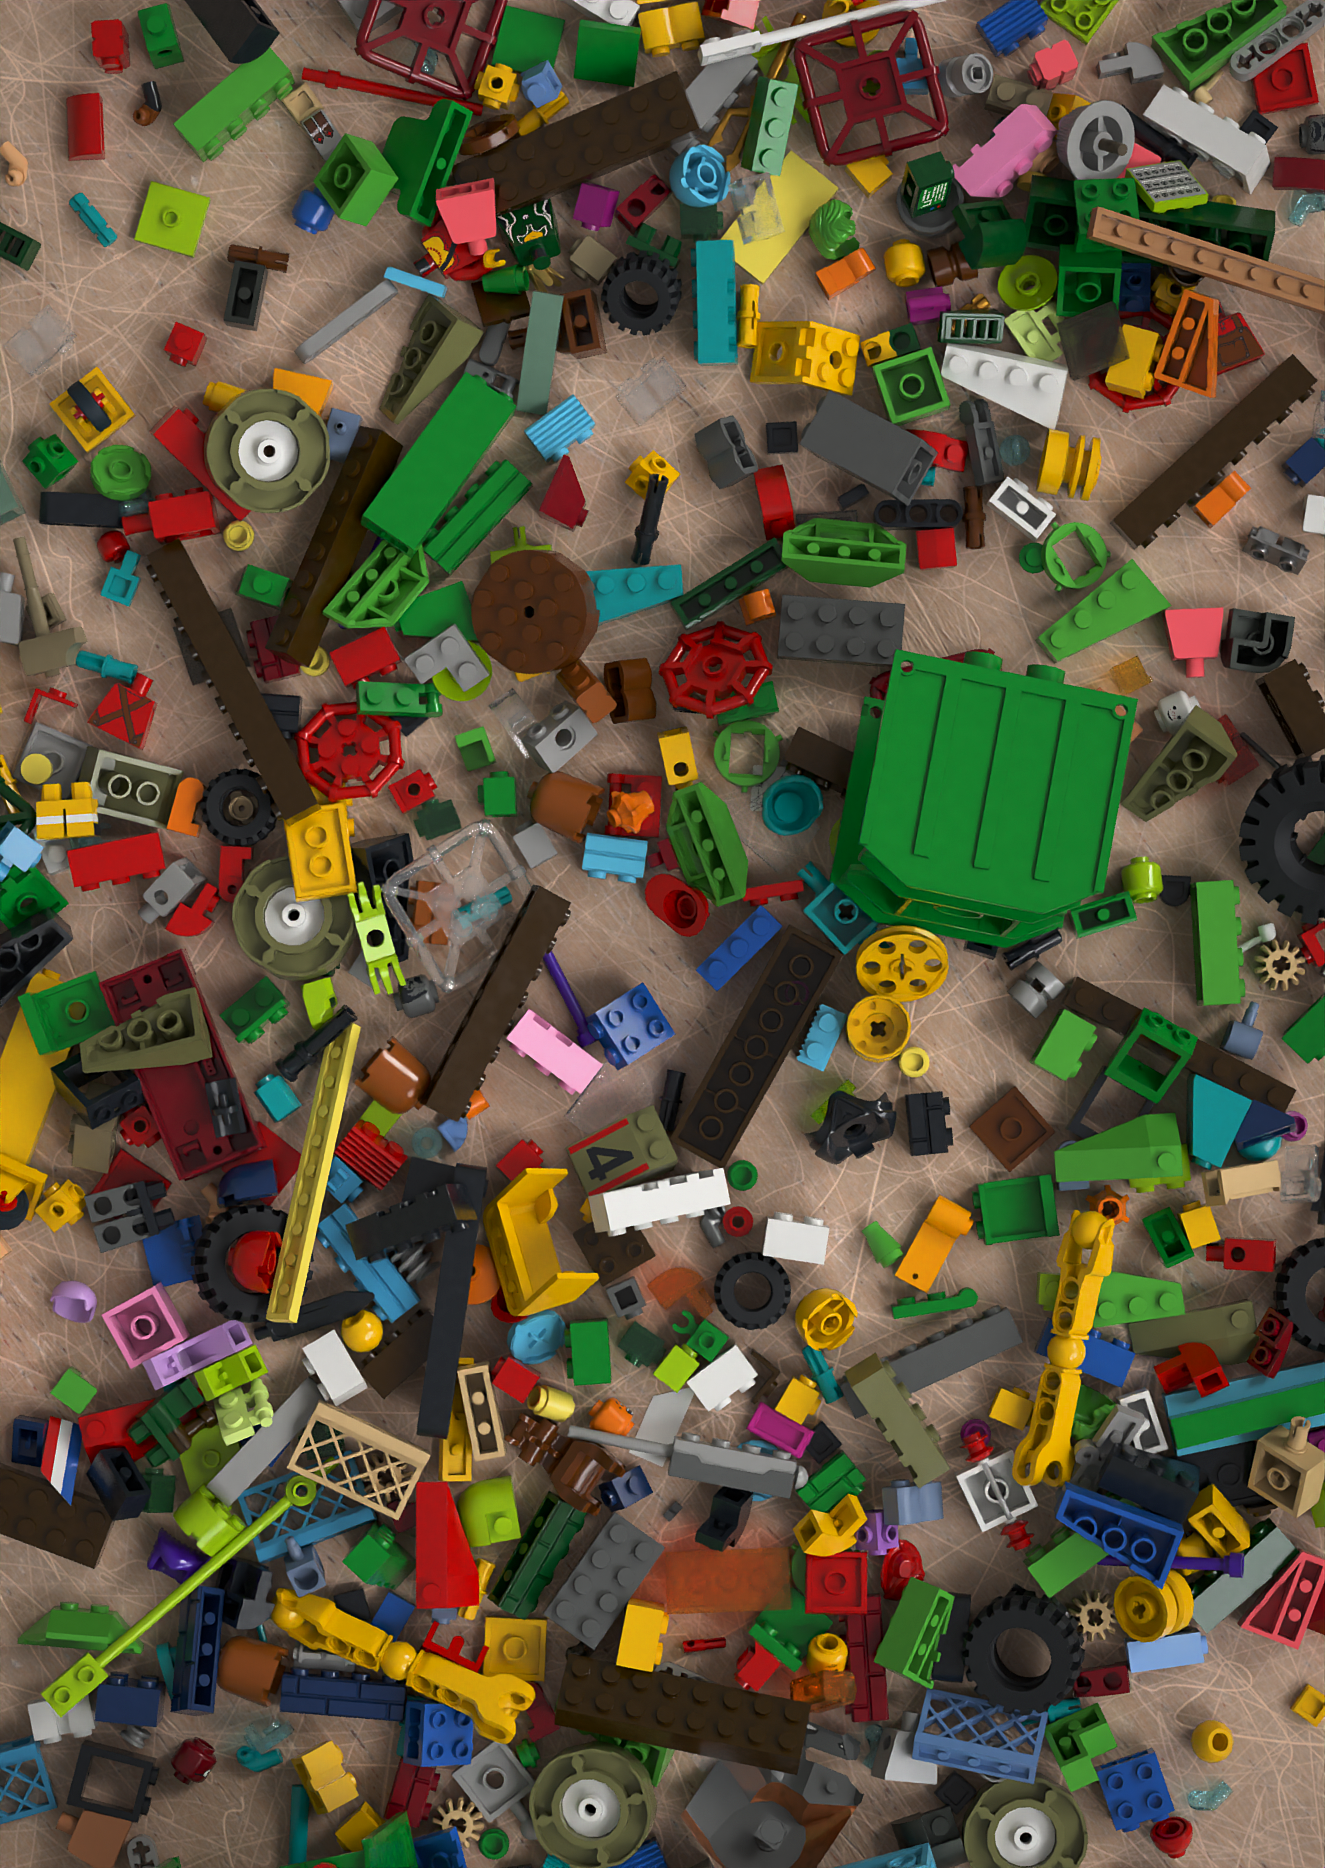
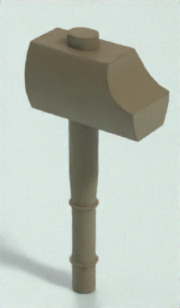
[13,536,87,678]

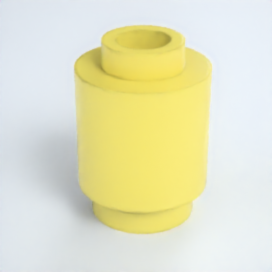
[527,1385,575,1422]

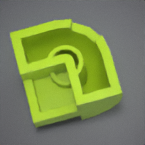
[456,1475,522,1548]

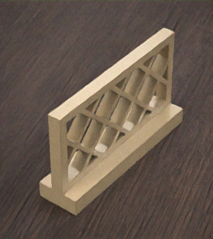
[287,1399,431,1520]

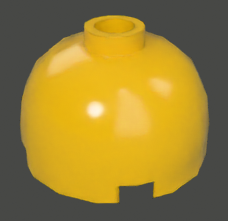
[795,1288,858,1351]

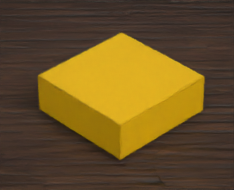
[1290,1683,1325,1727]

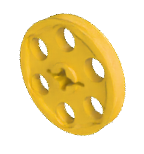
[856,925,949,1002]

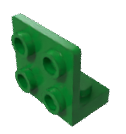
[1073,178,1140,253]
[219,976,290,1044]
[747,1583,833,1673]

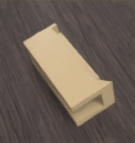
[1201,1160,1282,1207]

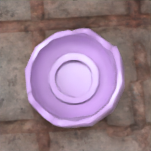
[50,1280,97,1323]

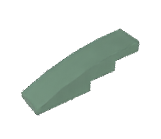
[516,291,564,415]

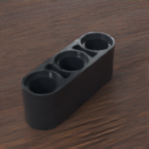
[39,492,129,529]
[873,499,963,531]
[931,1592,971,1683]

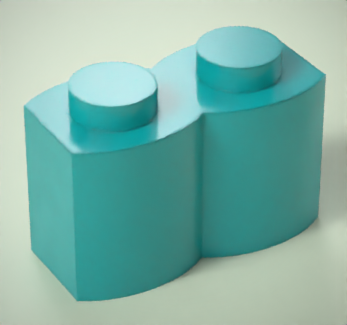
[254,1074,302,1123]

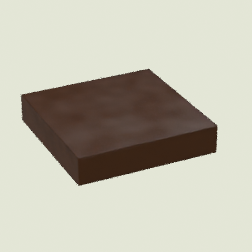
[969,1086,1055,1173]

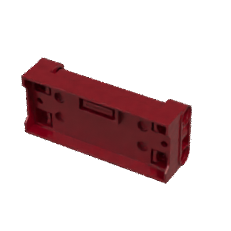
[98,949,267,1181]

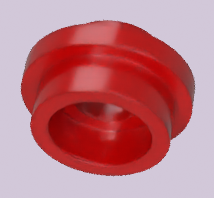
[723,1206,753,1237]

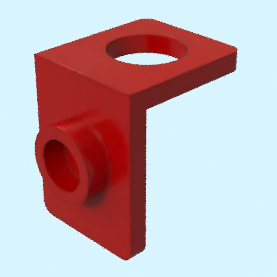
[24,687,78,725]

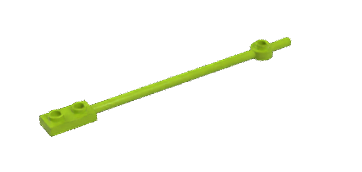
[40,1455,339,1717]

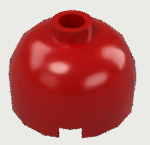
[228,1230,282,1293]

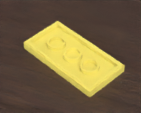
[720,151,839,285]

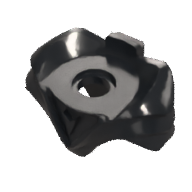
[804,1091,896,1165]

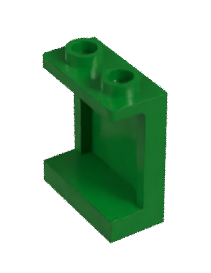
[972,1174,1060,1245]

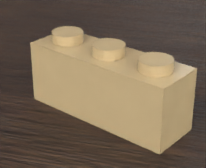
[457,1361,507,1462]

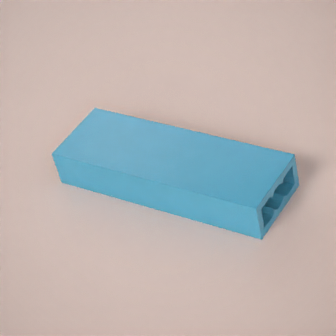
[1162,1359,1325,1456]

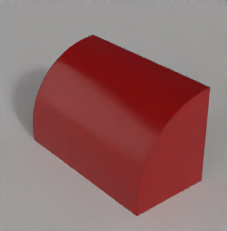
[66,93,105,161]

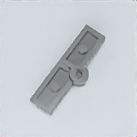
[1055,1404,1145,1500]

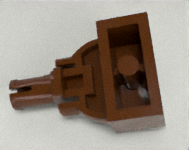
[508,288,607,359]

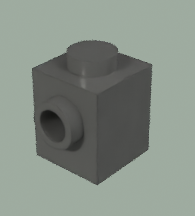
[606,1276,647,1320]

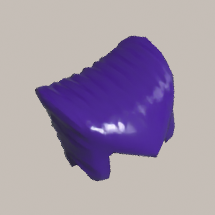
[147,1528,212,1585]

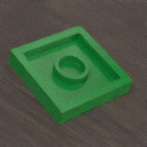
[491,5,565,74]
[574,19,641,87]

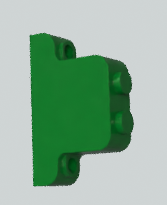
[382,99,473,227]

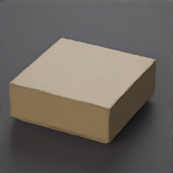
[281,82,324,126]

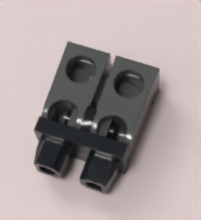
[84,1180,176,1253]

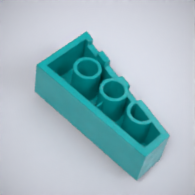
[691,240,738,366]
[586,564,683,626]

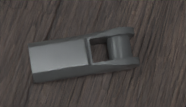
[479,321,512,366]
[462,358,520,399]

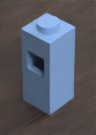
[1124,1628,1208,1673]

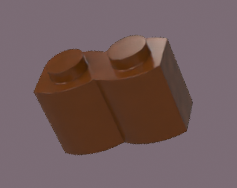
[604,658,657,724]

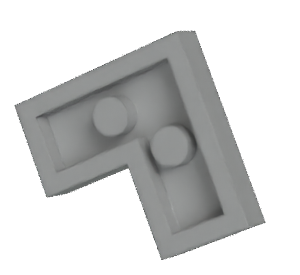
[404,623,490,692]

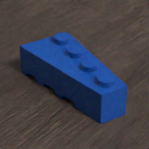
[1054,1481,1184,1590]

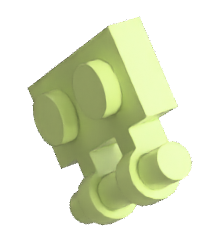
[1004,299,1080,362]
[213,1378,274,1446]

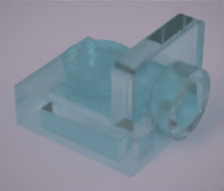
[244,1720,294,1755]

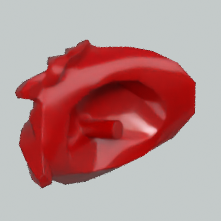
[880,1539,925,1601]

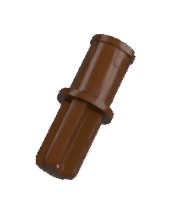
[227,244,289,273]

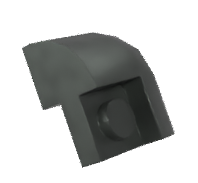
[1220,608,1295,673]
[891,1804,969,1868]

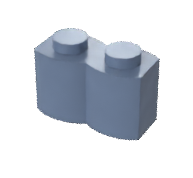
[882,1479,944,1525]

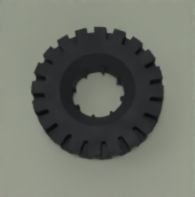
[1239,755,1325,925]

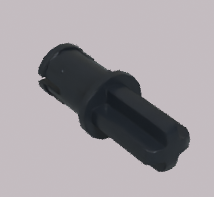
[1002,929,1062,971]
[658,1069,686,1131]

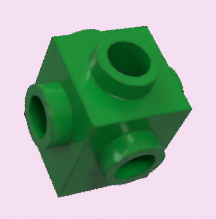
[22,434,79,489]

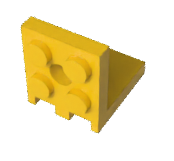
[750,321,860,396]

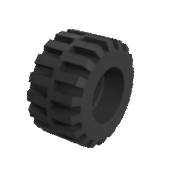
[601,250,682,336]
[200,768,277,847]
[714,1251,791,1330]

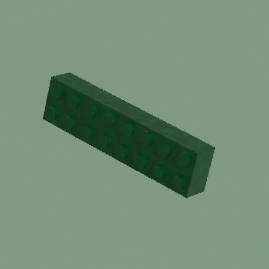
[1023,175,1276,267]

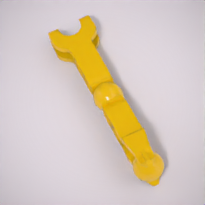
[1012,1210,1115,1487]
[270,1588,535,1744]

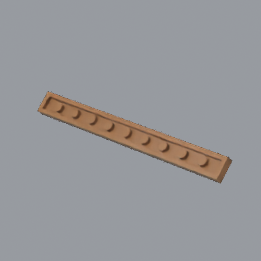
[1087,206,1325,315]

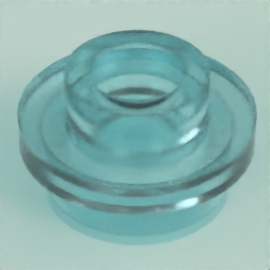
[412,1127,442,1158]

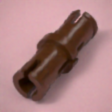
[962,486,986,550]

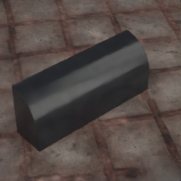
[185,0,280,64]

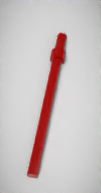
[302,67,484,116]

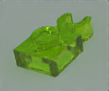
[810,1079,856,1125]

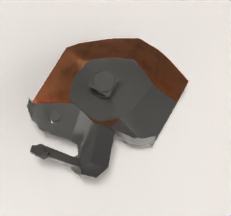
[680,1715,864,1868]

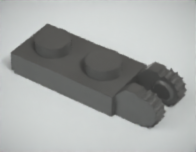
[958,399,1005,486]

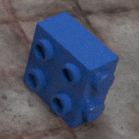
[585,982,675,1071]
[403,1699,473,1767]
[1094,1748,1175,1832]

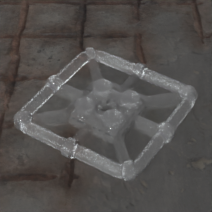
[381,818,532,993]

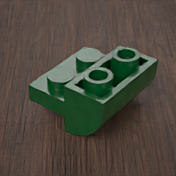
[951,200,1027,270]

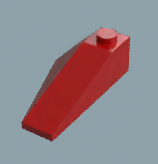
[78,1387,205,1464]
[416,1481,479,1609]

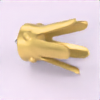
[526,264,565,293]

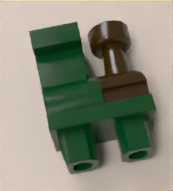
[126,1377,219,1467]

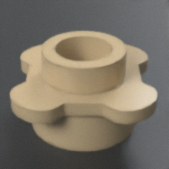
[225,791,259,825]

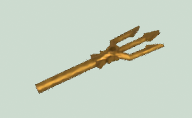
[707,12,807,176]

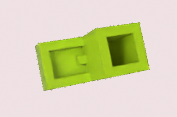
[194,1344,268,1401]

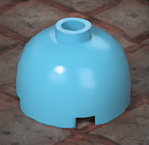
[669,144,731,208]

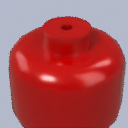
[97,530,130,563]

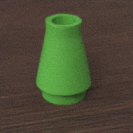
[862,1221,904,1268]

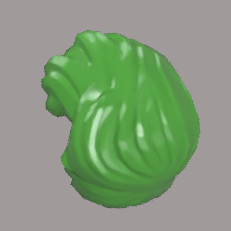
[808,199,860,260]
[1071,1384,1117,1441]

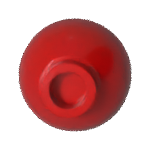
[1150,1817,1193,1859]

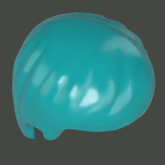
[762,775,824,836]

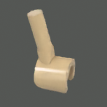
[1191,69,1224,104]

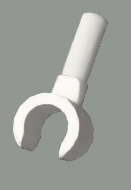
[1237,923,1276,952]

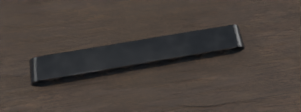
[416,1163,487,1440]

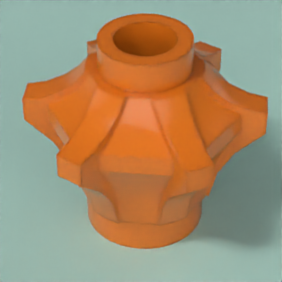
[606,790,654,834]
[1085,1185,1130,1225]

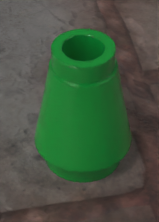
[482,264,529,295]

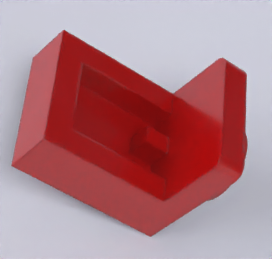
[1297,920,1325,967]

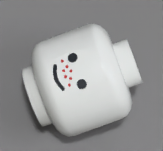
[1154,690,1201,735]

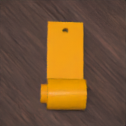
[894,1194,974,1294]

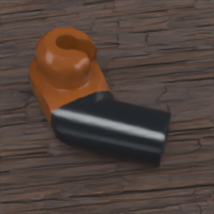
[133,81,162,126]

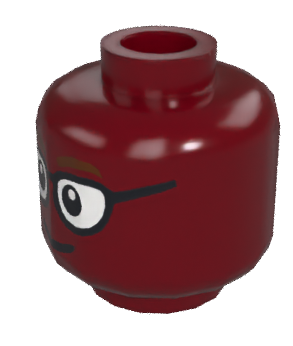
[171,1737,217,1785]

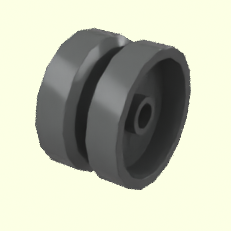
[896,177,965,239]

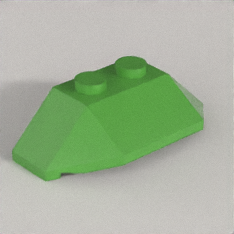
[781,518,906,588]
[323,540,429,628]
[666,782,748,907]
[18,1602,144,1654]

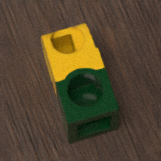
[860,323,922,367]

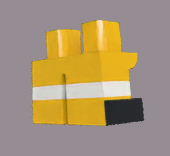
[36,782,101,840]

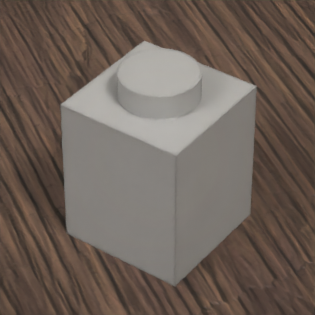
[513,820,558,869]

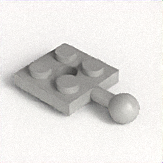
[452,1741,537,1840]

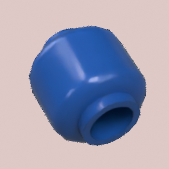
[292,186,335,235]

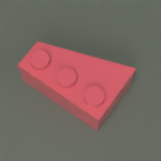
[1237,1548,1325,1650]

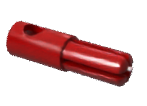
[683,1637,726,1653]

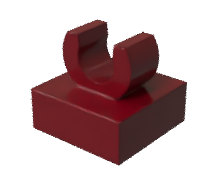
[646,838,681,871]

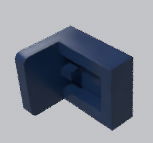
[598,1465,653,1512]

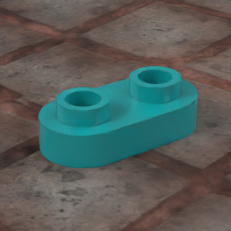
[156,1642,176,1700]

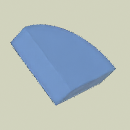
[437,1116,468,1152]

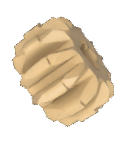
[1253,939,1306,991]
[361,1452,413,1503]
[1067,1589,1118,1642]
[432,1796,484,1849]

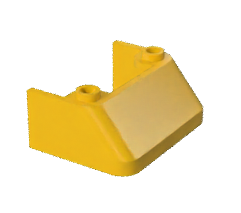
[483,1168,599,1316]

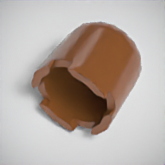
[527,771,605,844]
[353,1036,431,1115]
[217,1635,289,1708]

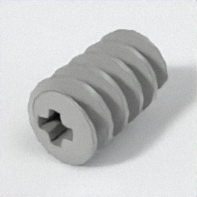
[390,1242,441,1285]

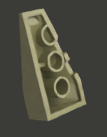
[380,293,484,425]
[79,987,212,1073]
[1127,1299,1259,1365]

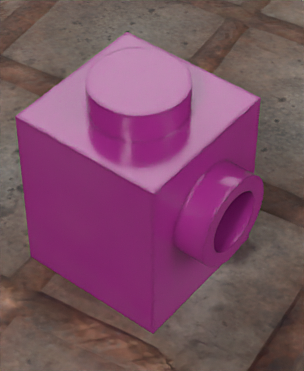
[572,183,620,231]

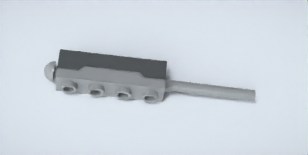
[568,1425,808,1499]

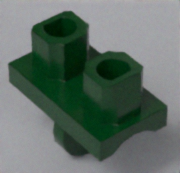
[626,222,683,268]

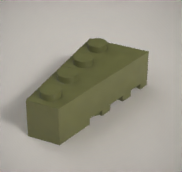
[844,1352,950,1488]

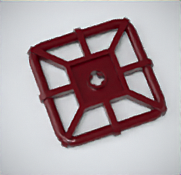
[354,0,508,101]
[793,9,950,167]

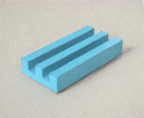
[384,266,448,298]

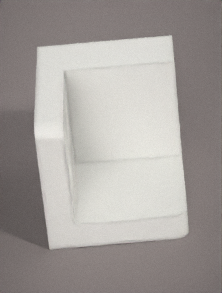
[1302,494,1325,537]

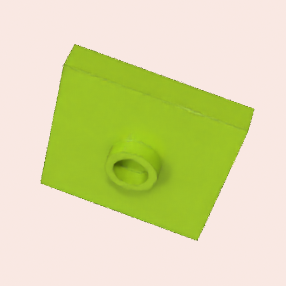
[134,181,211,258]
[180,1424,242,1494]

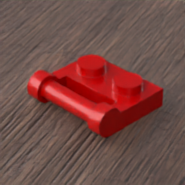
[604,773,662,838]

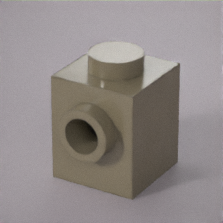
[568,235,617,286]

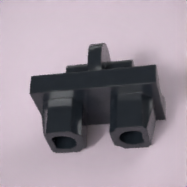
[205,1076,247,1138]

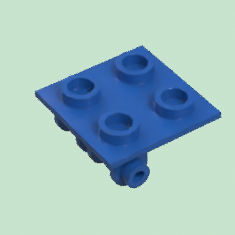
[142,1215,203,1287]

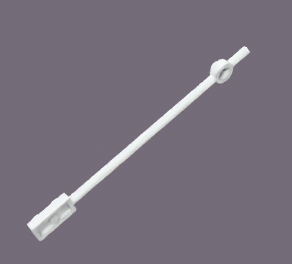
[697,0,947,66]

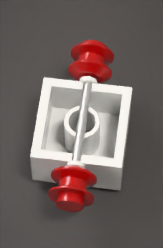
[954,1431,1038,1551]

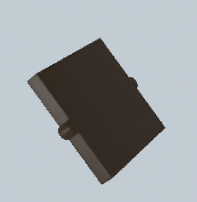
[471,281,531,327]

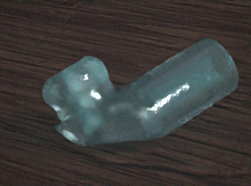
[1288,192,1325,227]
[1187,1780,1233,1811]

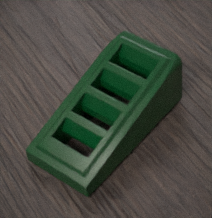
[0,222,41,271]
[937,308,1005,344]

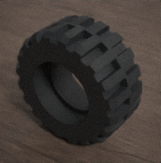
[191,1204,314,1323]
[1273,1237,1325,1353]
[962,1590,1085,1716]

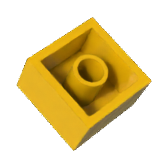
[616,1597,669,1672]

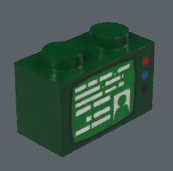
[900,151,955,218]

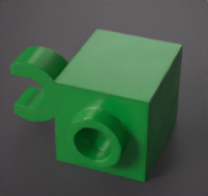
[672,1310,729,1362]

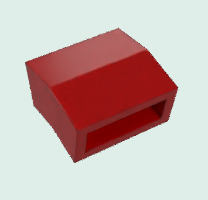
[916,528,957,571]

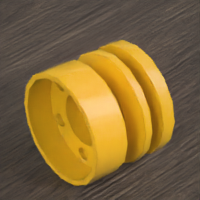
[1036,429,1102,501]
[845,994,911,1063]

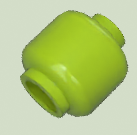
[1121,857,1163,904]

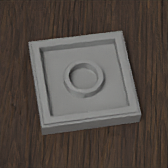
[12,722,93,800]

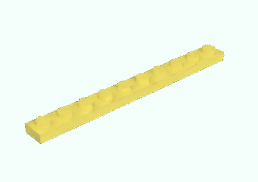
[266,1023,361,1323]

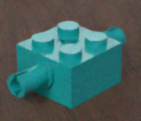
[797,861,891,956]

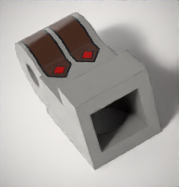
[301,109,342,163]

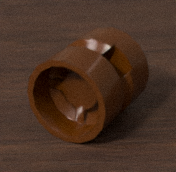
[926,241,978,287]

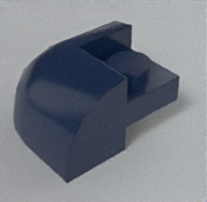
[217,1159,279,1209]

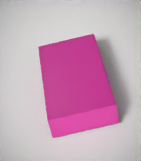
[746,1402,815,1459]

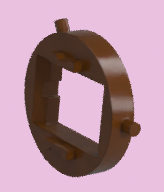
[459,114,520,156]

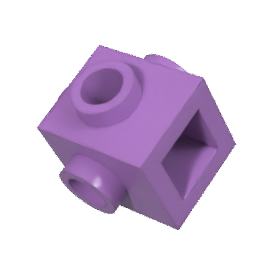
[854,1509,899,1556]

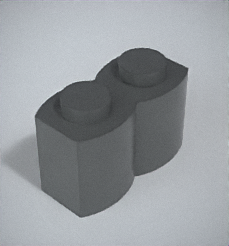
[695,415,758,489]

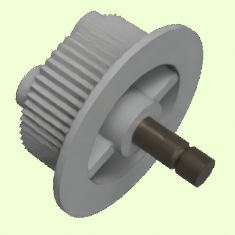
[1056,100,1135,180]

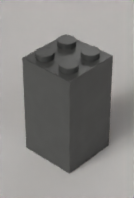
[800,390,938,506]

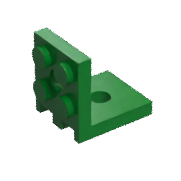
[0,827,69,929]
[18,971,116,1055]

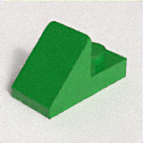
[1142,1207,1195,1269]

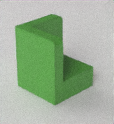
[455,726,497,772]
[50,1366,98,1415]

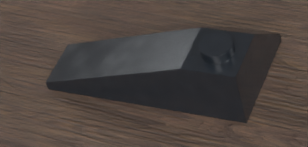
[350,833,414,967]

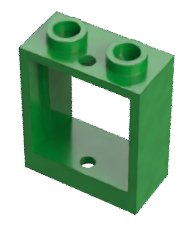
[1104,1007,1198,1104]

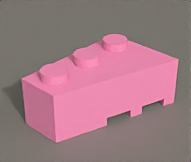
[953,104,1058,198]
[506,1009,603,1095]

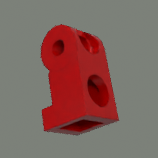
[219,846,254,903]

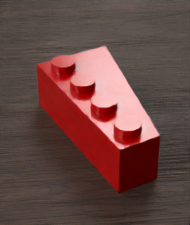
[149,406,251,522]

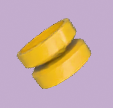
[1113,1568,1194,1642]

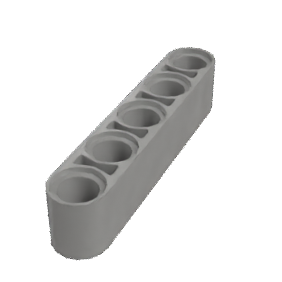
[206,1376,327,1507]

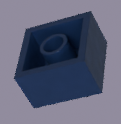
[95,1671,166,1727]

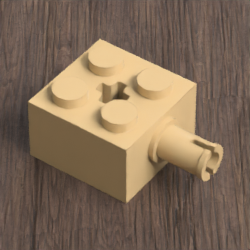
[1247,1416,1325,1518]

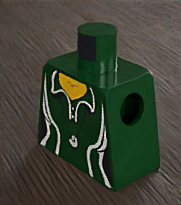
[496,198,561,270]

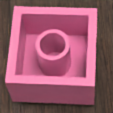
[101,1282,190,1369]

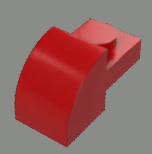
[906,429,968,473]
[165,882,221,937]

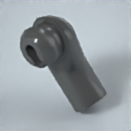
[700,1206,726,1248]

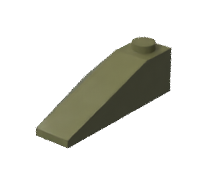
[1121,705,1238,822]

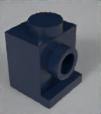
[1119,263,1151,312]

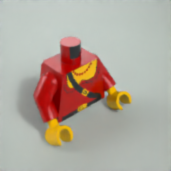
[413,208,505,281]

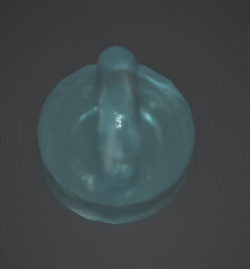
[999,434,1030,466]

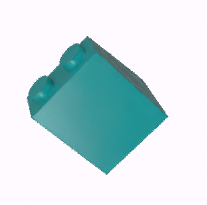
[1186,1074,1252,1170]

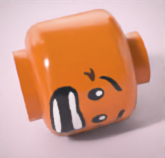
[588,1397,635,1436]

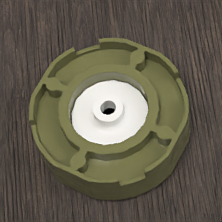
[204,389,330,513]
[232,856,357,981]
[529,1741,657,1868]
[962,1772,1088,1868]

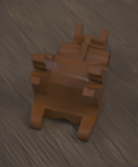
[504,1412,626,1516]

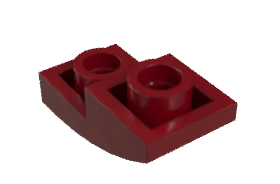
[1272,157,1325,193]
[1246,1307,1293,1379]

